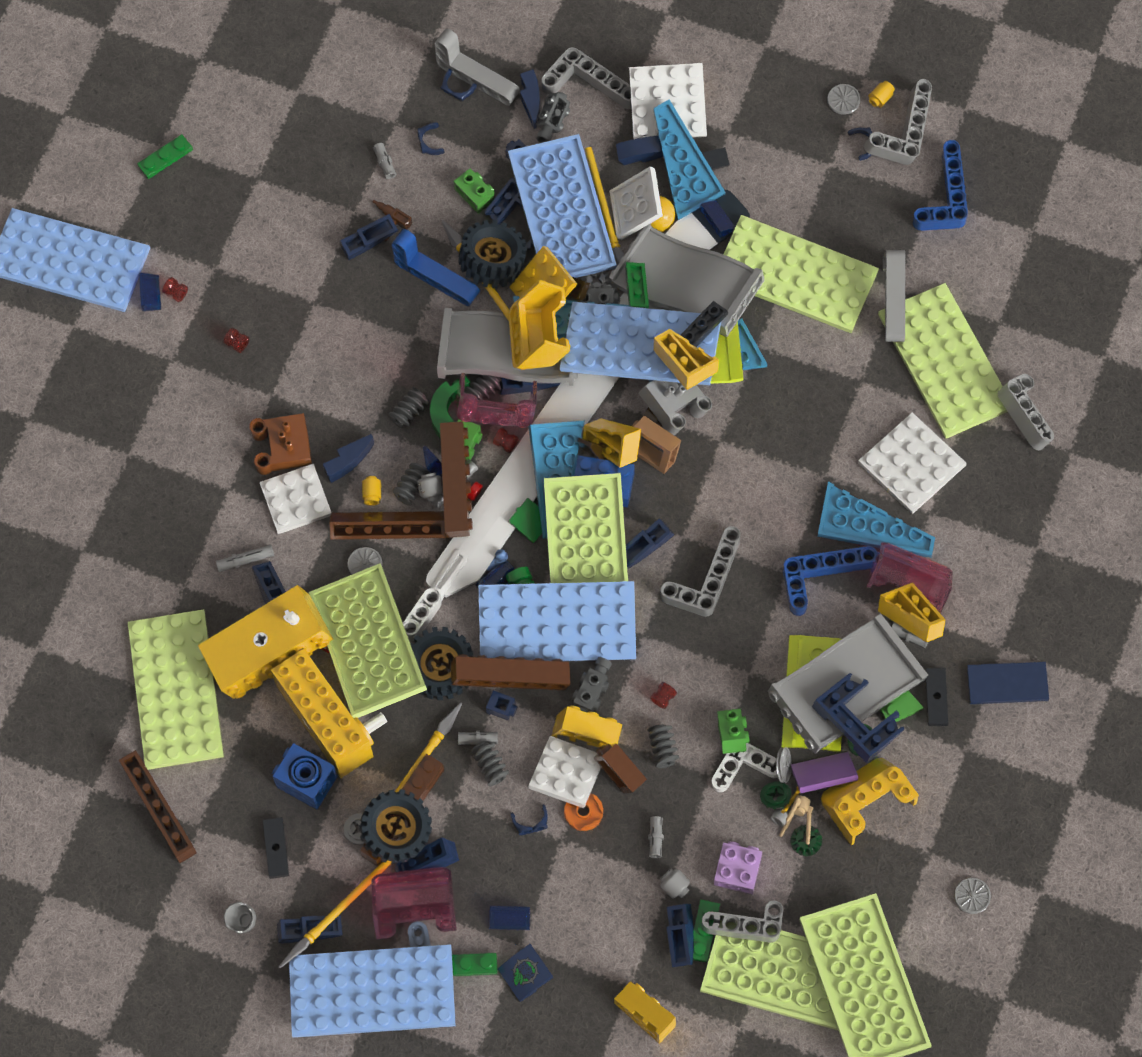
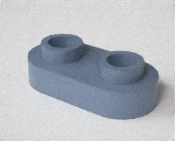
[408,921,431,947]

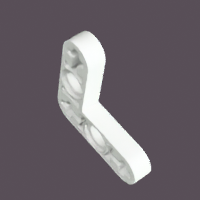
[712,743,778,792]

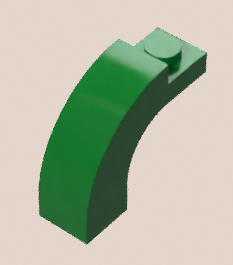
[430,376,471,440]

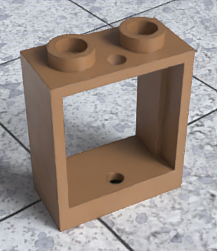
[632,416,681,474]

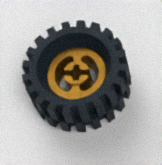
[458,220,527,288]
[410,627,474,700]
[359,789,432,864]

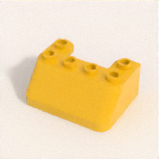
[509,280,570,370]
[821,758,919,846]

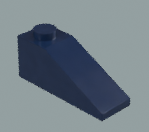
[252,561,286,604]
[394,837,459,880]

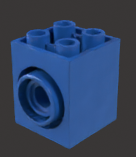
[272,743,338,810]

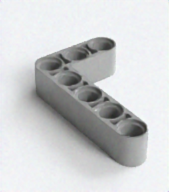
[434,28,520,105]
[542,47,632,109]
[864,79,932,165]
[883,250,905,342]
[661,526,741,617]

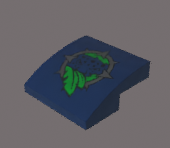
[497,944,553,1002]

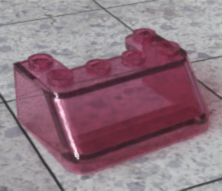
[455,373,537,428]
[371,867,457,939]

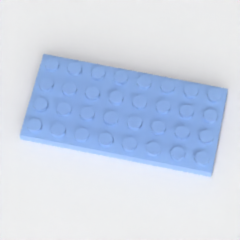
[508,134,617,278]
[0,208,150,312]
[560,302,721,385]
[478,581,636,661]
[289,945,456,1038]

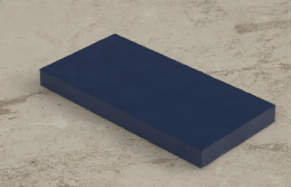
[967,662,1049,704]

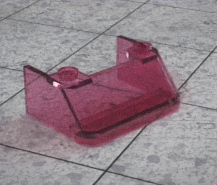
[867,542,953,614]

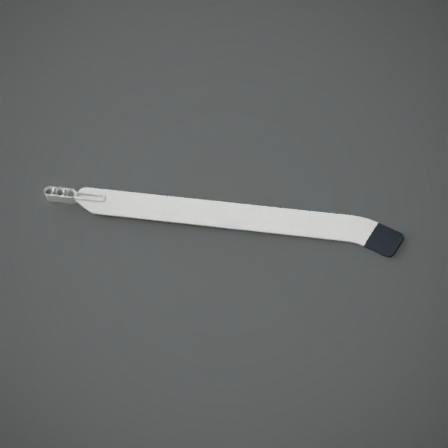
[403,190,750,642]

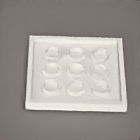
[629,63,707,139]
[858,412,966,514]

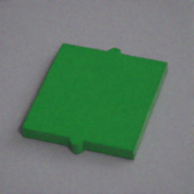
[508,498,542,543]

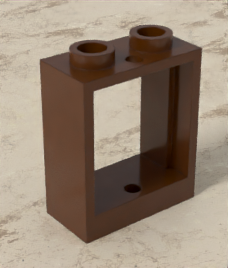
[593,743,647,794]

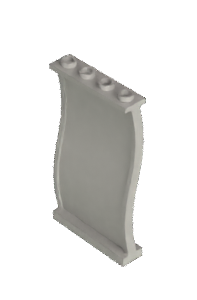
[609,223,765,337]
[437,308,578,386]
[768,614,928,754]

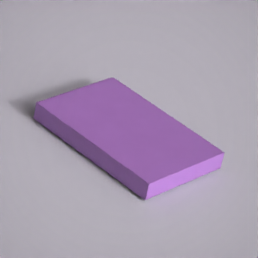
[791,752,858,793]

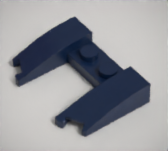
[485,177,534,250]
[812,673,904,763]

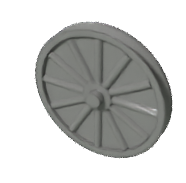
[827,84,860,115]
[348,547,382,575]
[776,747,792,783]
[954,878,991,914]

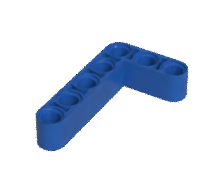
[913,140,968,231]
[392,229,480,306]
[783,546,877,616]

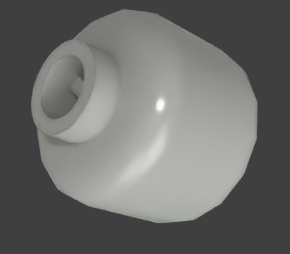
[417,473,443,501]
[660,869,690,898]

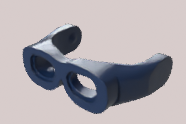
[441,69,477,102]
[417,123,445,155]
[847,127,877,161]
[510,804,548,835]

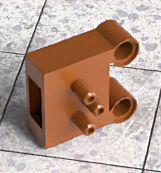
[249,413,312,475]

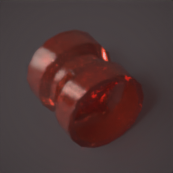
[162,277,188,302]
[223,328,249,353]
[493,428,519,453]
[650,682,677,709]

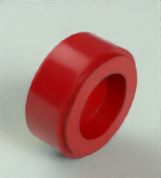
[468,481,483,501]

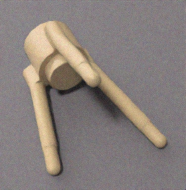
[779,796,813,845]

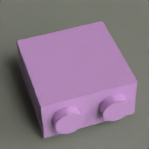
[714,841,762,894]

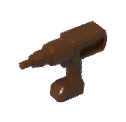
[372,200,412,242]

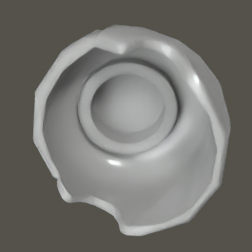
[223,902,257,934]

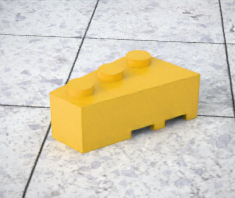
[653,329,719,390]
[582,418,641,468]
[878,582,946,642]
[551,706,622,747]
[614,981,676,1044]

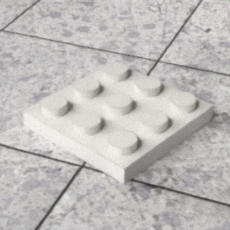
[610,167,663,240]
[260,464,331,534]
[528,736,601,808]

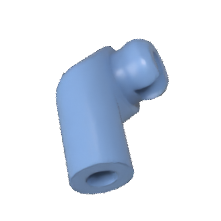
[487,549,508,571]

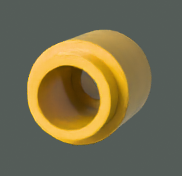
[868,81,895,108]
[362,476,381,506]

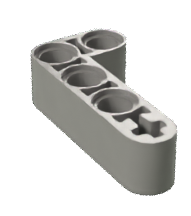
[997,374,1054,451]
[702,900,783,943]

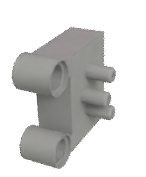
[638,380,712,435]

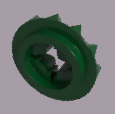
[760,781,792,810]
[790,825,822,856]

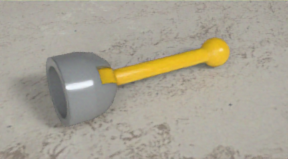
[771,786,800,827]

